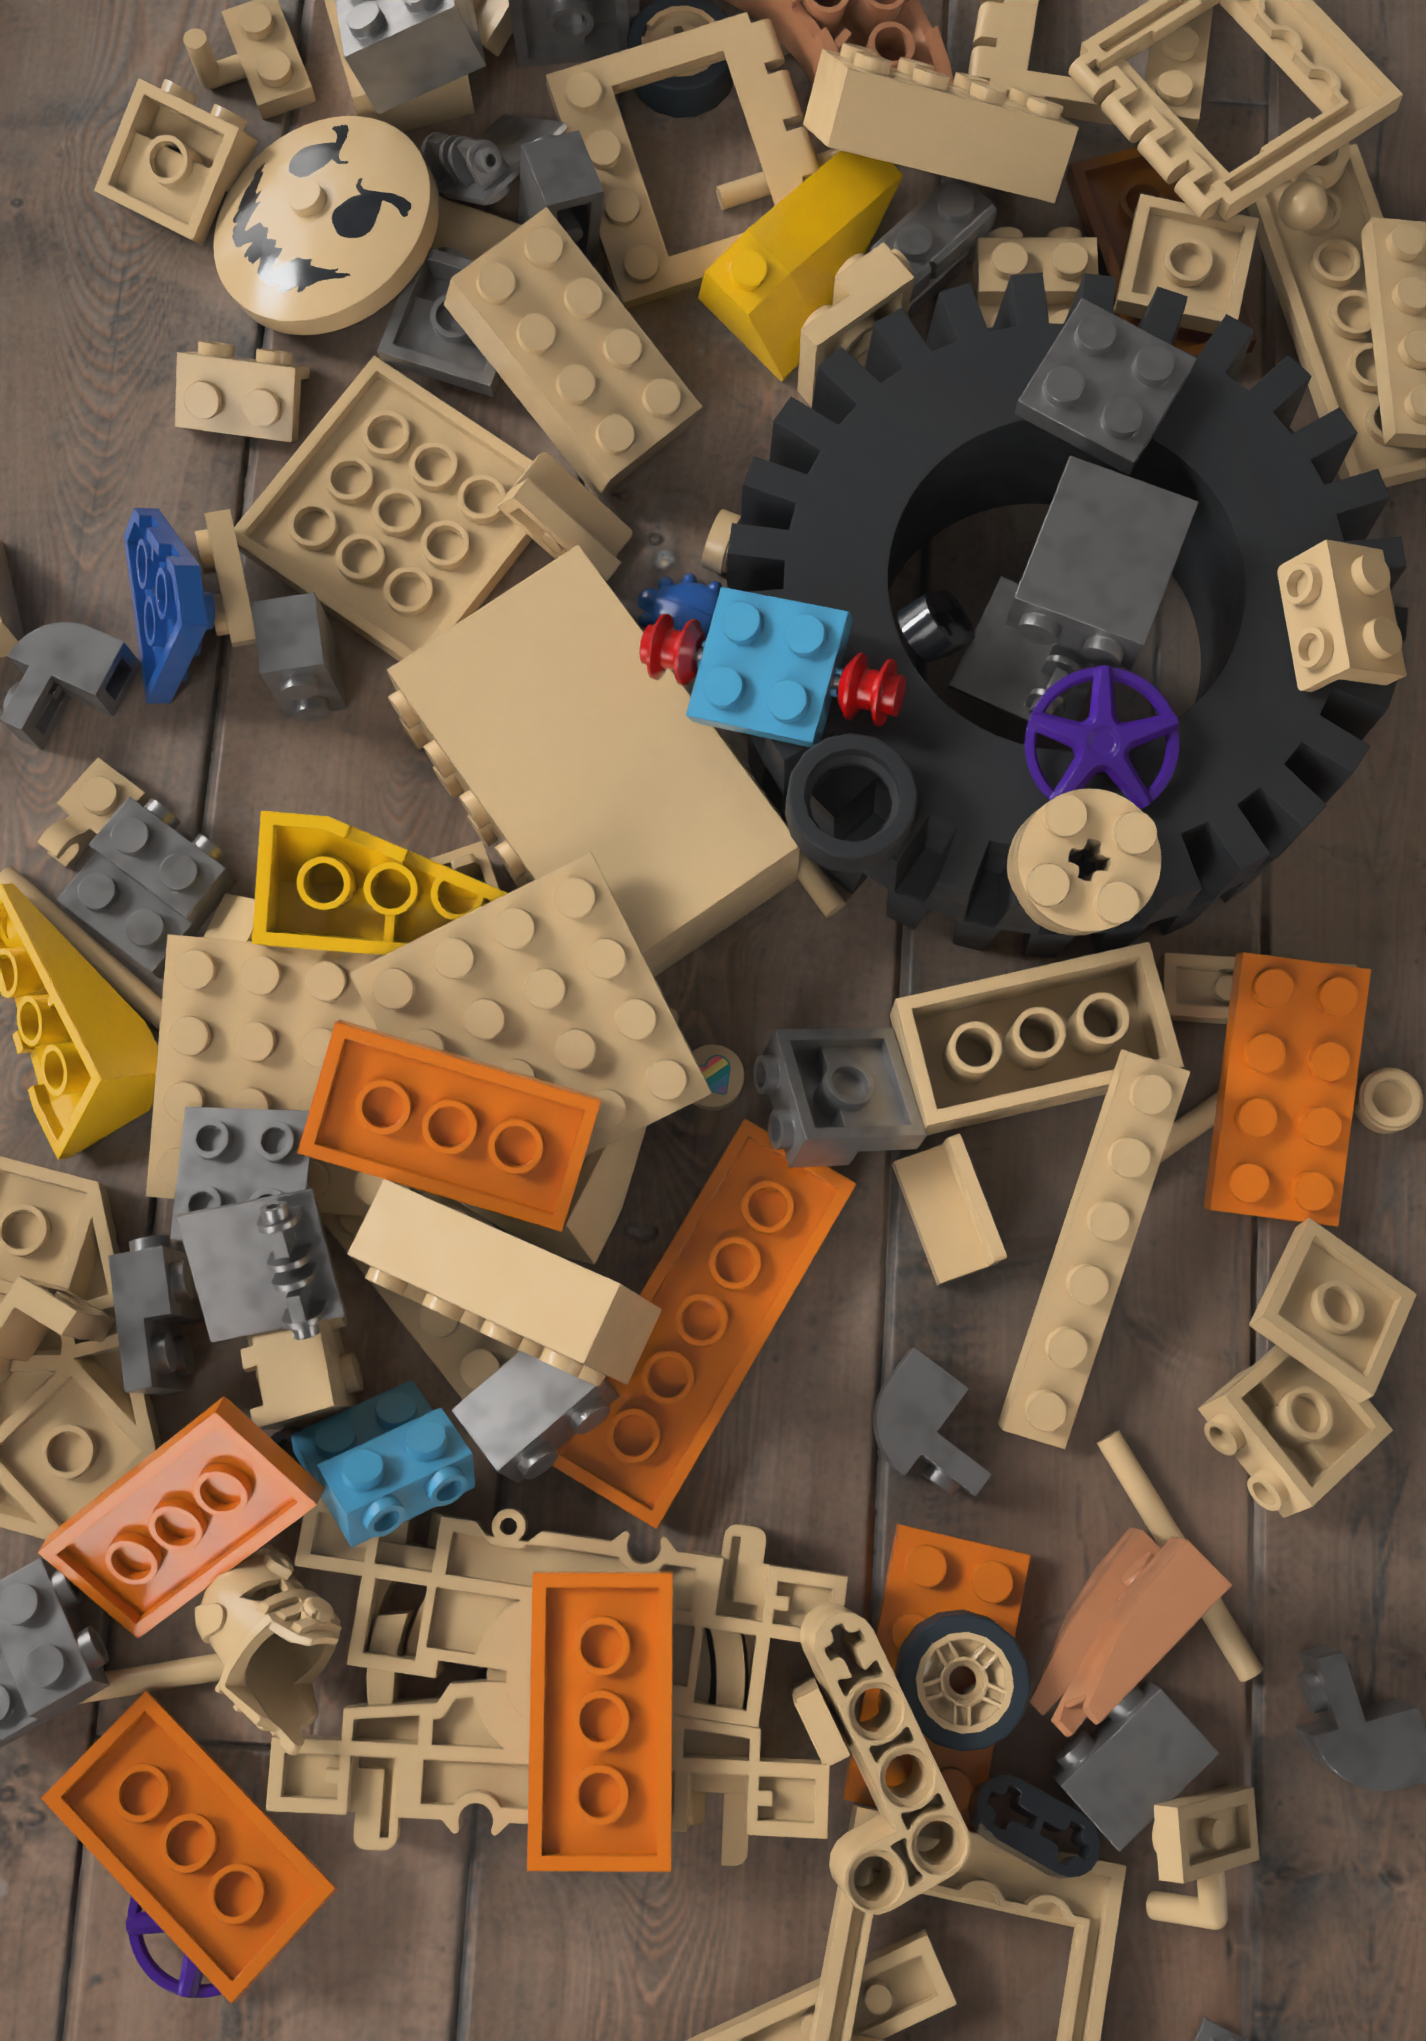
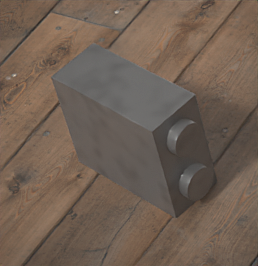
[1005,456,1198,671]

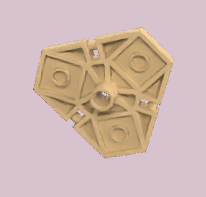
[0,1156,162,1540]

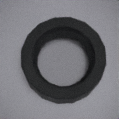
[785,733,918,873]

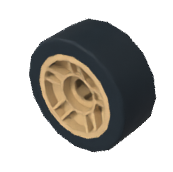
[627,0,734,118]
[894,1610,1031,1752]

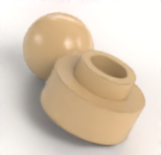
[1278,142,1351,231]

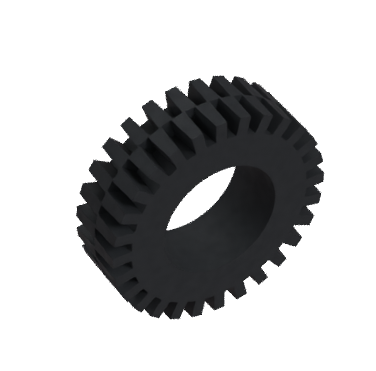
[727,272,1408,958]

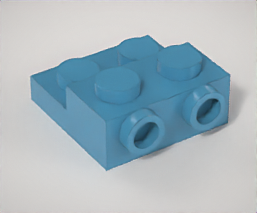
[291,1380,475,1548]

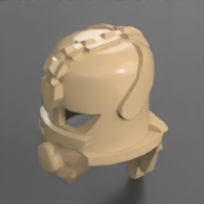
[195,1544,342,1756]

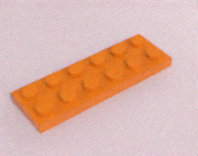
[552,1118,857,1529]

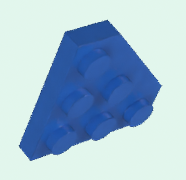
[123,508,215,704]

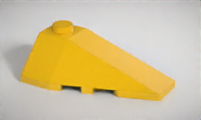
[698,150,904,382]
[252,811,508,955]
[0,883,158,1160]

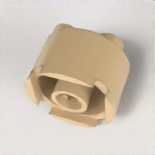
[1007,789,1161,935]

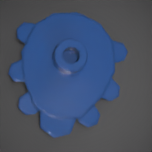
[638,573,723,638]

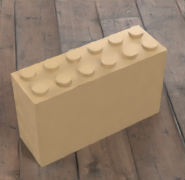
[387,545,800,977]

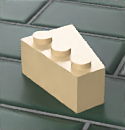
[240,1232,364,1430]

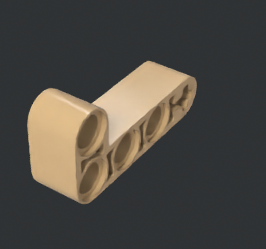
[800,1603,971,1915]

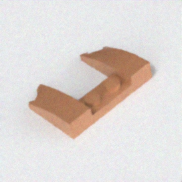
[1029,1527,1232,1737]

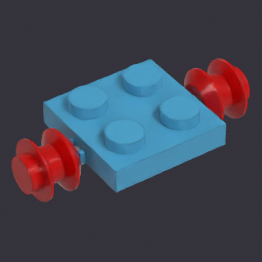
[639,587,906,748]

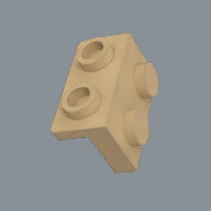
[175,341,310,442]
[1277,539,1407,692]

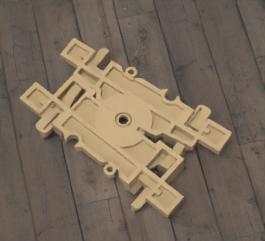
[266,1498,848,1866]

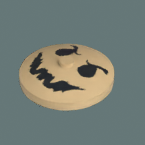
[214,116,440,335]

